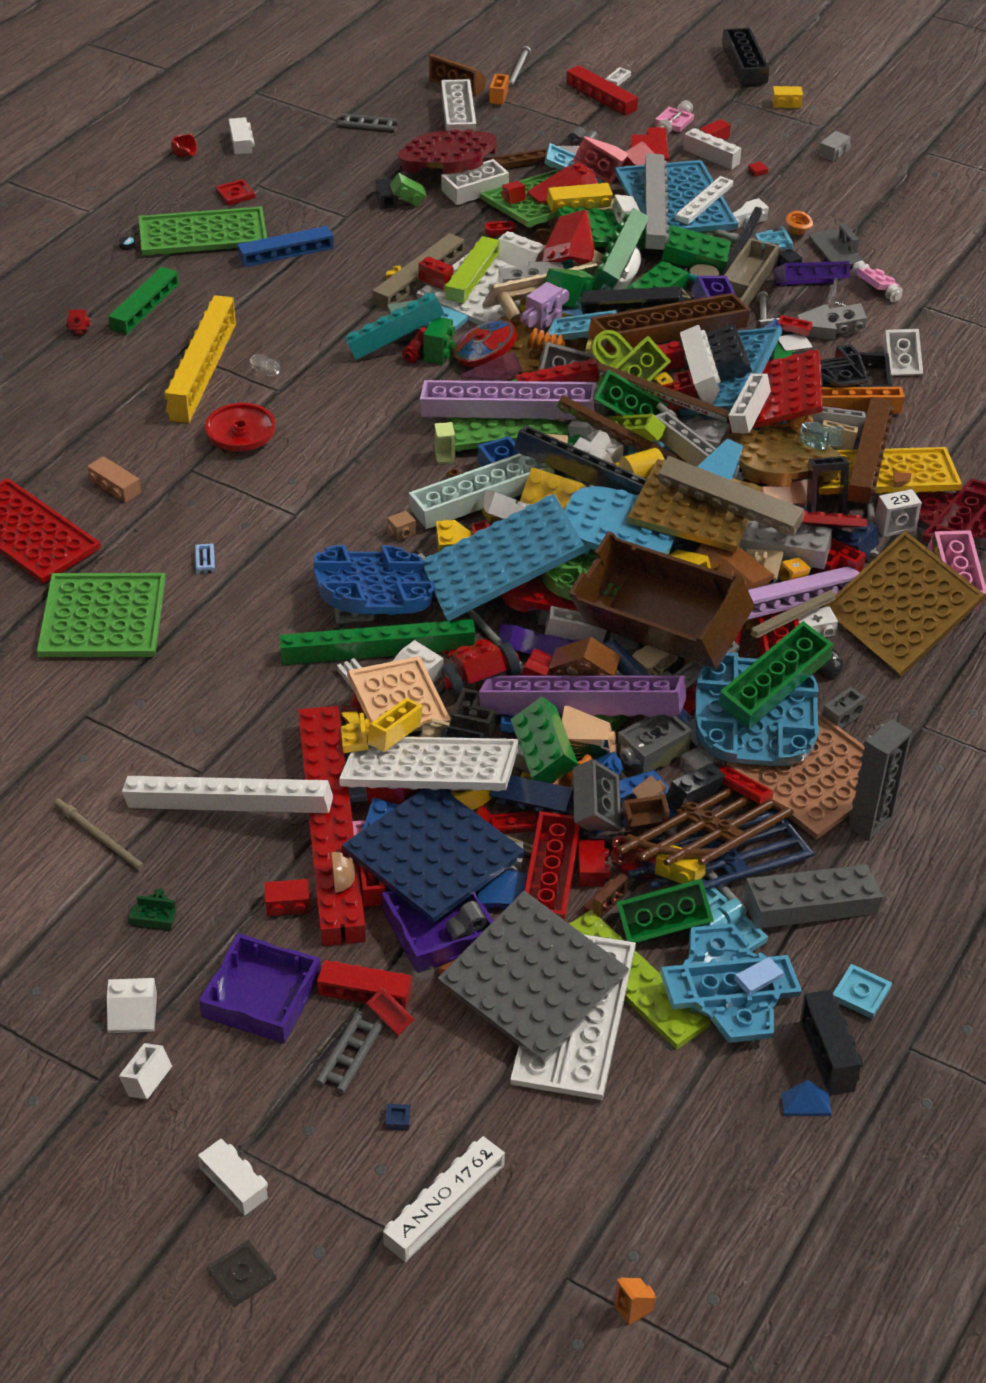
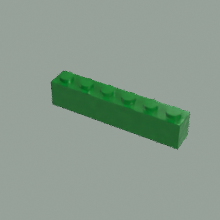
[108,267,179,335]

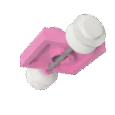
[655,100,694,135]
[852,261,903,302]

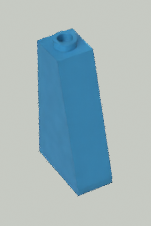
[697,439,743,481]

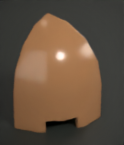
[331,852,355,893]

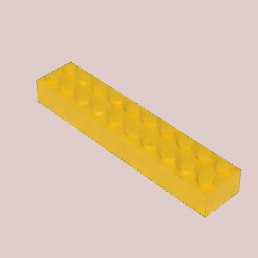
[164,295,236,423]

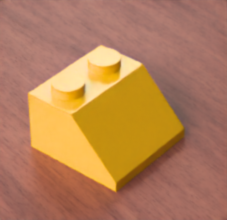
[436,520,473,552]

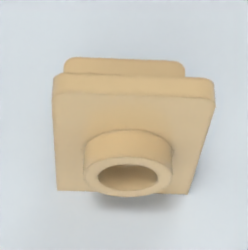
[420,718,449,738]

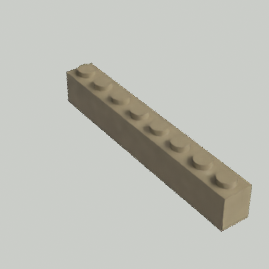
[372,233,465,310]
[658,456,804,536]

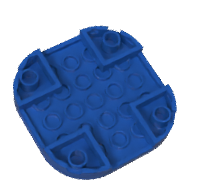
[313,545,434,615]

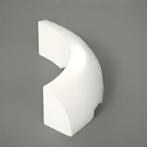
[483,490,530,519]

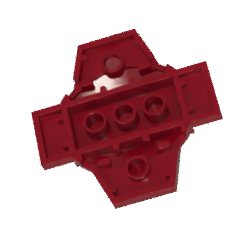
[917,478,986,542]

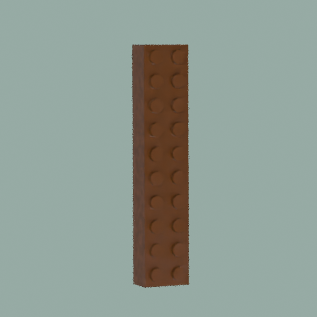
[588,293,751,353]

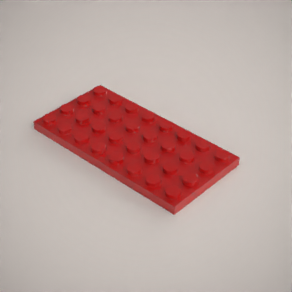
[0,478,101,584]

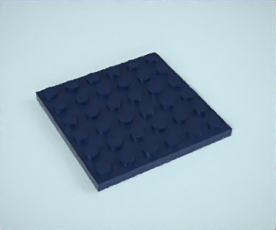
[342,788,525,923]

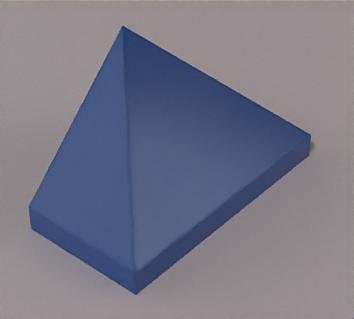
[781,1080,831,1116]

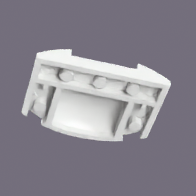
[612,246,641,290]

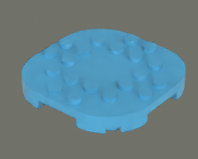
[564,487,676,555]
[695,653,819,766]

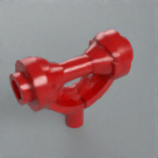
[402,327,426,363]

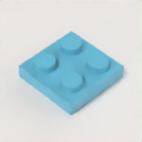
[833,964,892,1019]

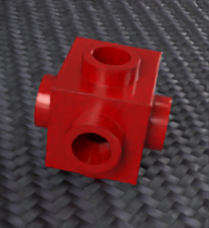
[66,309,91,335]

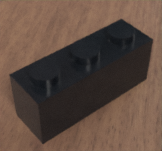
[666,763,726,810]

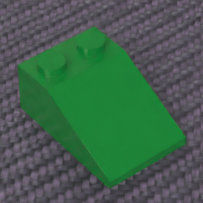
[544,268,595,308]

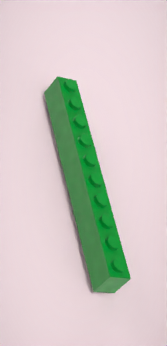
[279,619,475,665]

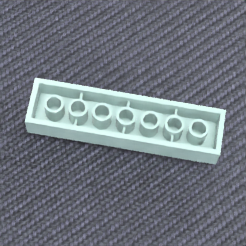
[409,454,554,529]

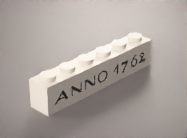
[383,1136,505,1262]

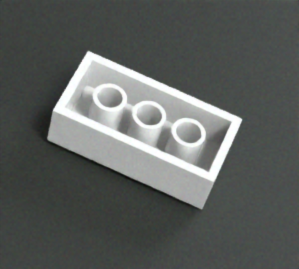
[442,159,509,205]

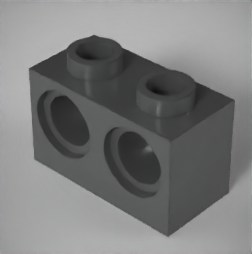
[822,687,866,729]

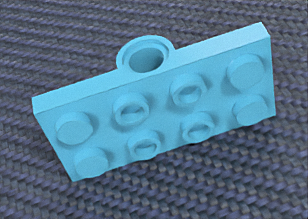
[696,888,768,952]

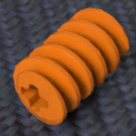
[527,328,565,352]

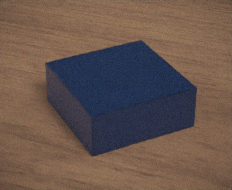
[385,1104,411,1130]

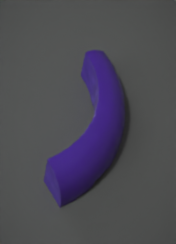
[500,625,603,656]

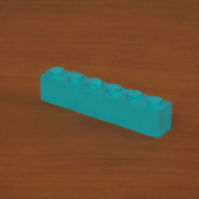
[345,292,445,360]

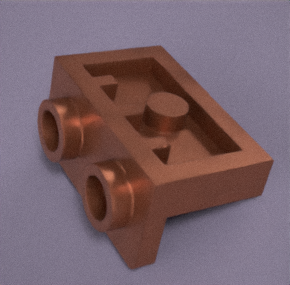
[584,873,628,918]

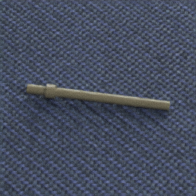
[53,798,144,871]

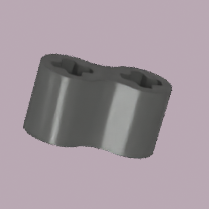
[568,126,599,145]
[446,901,487,941]

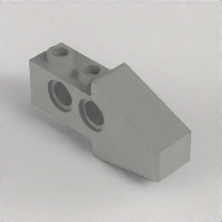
[498,262,564,284]
[797,303,867,340]

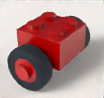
[442,639,521,699]

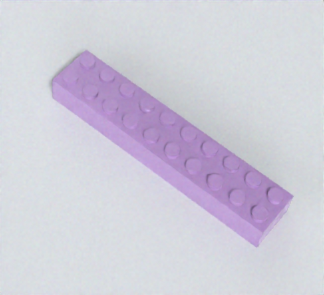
[420,380,597,420]

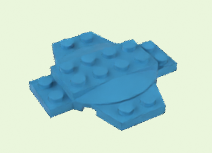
[660,924,802,1043]

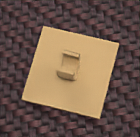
[746,549,784,580]

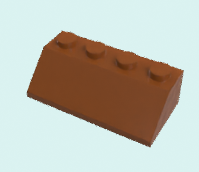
[429,54,485,96]
[694,543,775,590]

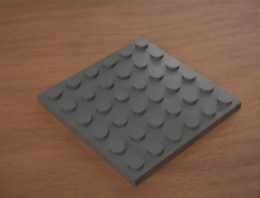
[437,891,629,1065]

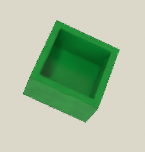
[424,317,455,365]

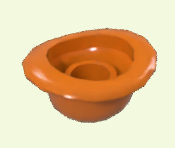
[785,211,813,236]

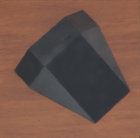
[792,344,869,387]

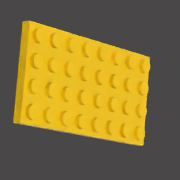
[817,447,962,495]

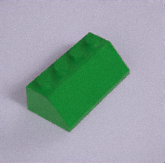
[593,369,668,416]
[617,879,714,943]

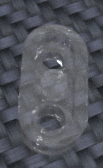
[250,354,280,376]

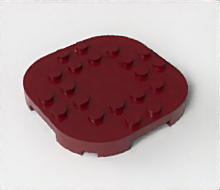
[398,129,497,174]

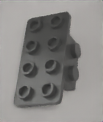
[809,223,863,267]

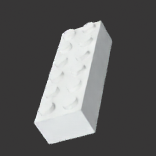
[441,79,476,131]

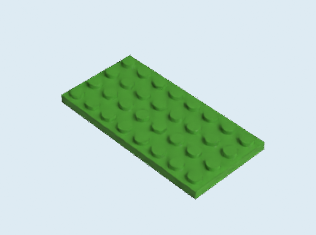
[139,207,267,256]

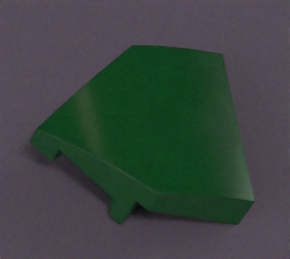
[128,888,177,930]

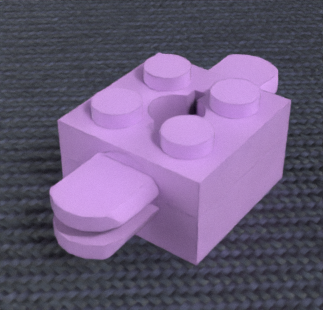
[521,282,569,331]

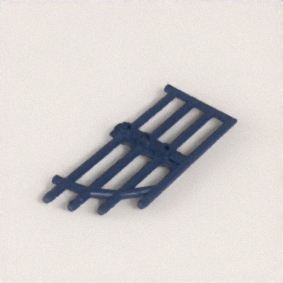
[612,808,815,890]

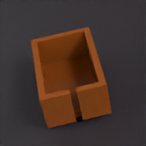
[549,637,621,676]

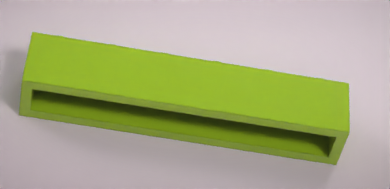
[444,236,500,304]

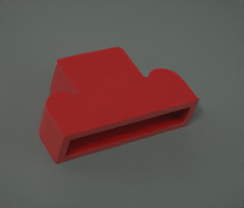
[628,127,669,163]

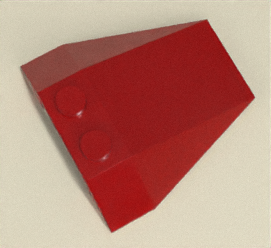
[527,163,598,204]
[540,209,594,265]

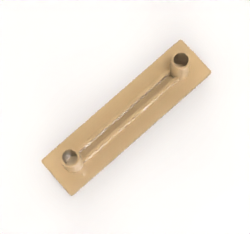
[482,263,598,322]

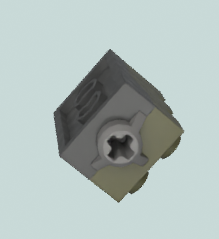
[617,715,692,775]

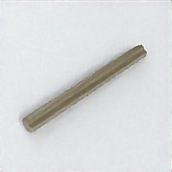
[750,590,836,638]

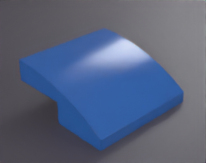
[478,870,528,911]

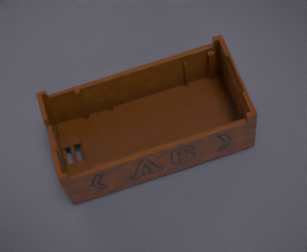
[569,531,755,670]

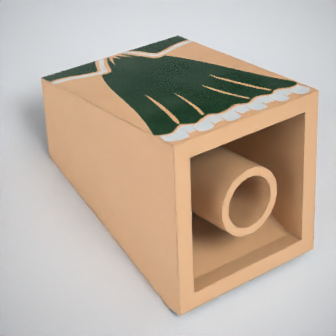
[562,706,618,762]

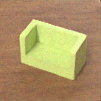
[435,422,455,464]

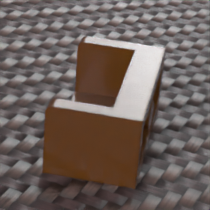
[620,794,670,831]

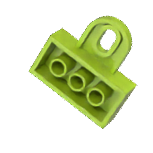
[591,330,671,385]

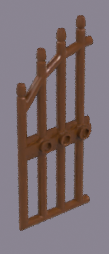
[617,787,794,866]

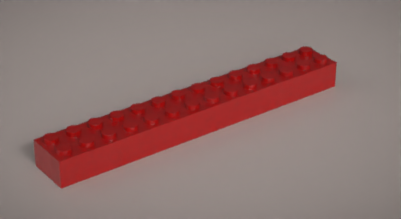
[298,706,366,946]

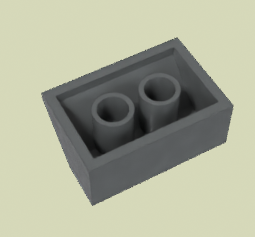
[573,759,621,832]

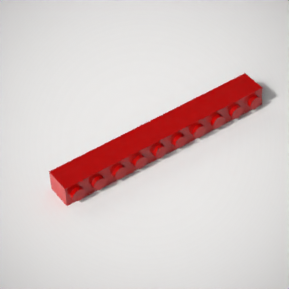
[516,341,685,383]

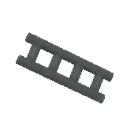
[338,113,398,132]
[315,1010,385,1094]

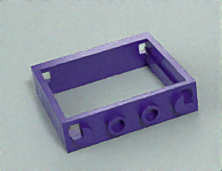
[774,261,850,285]

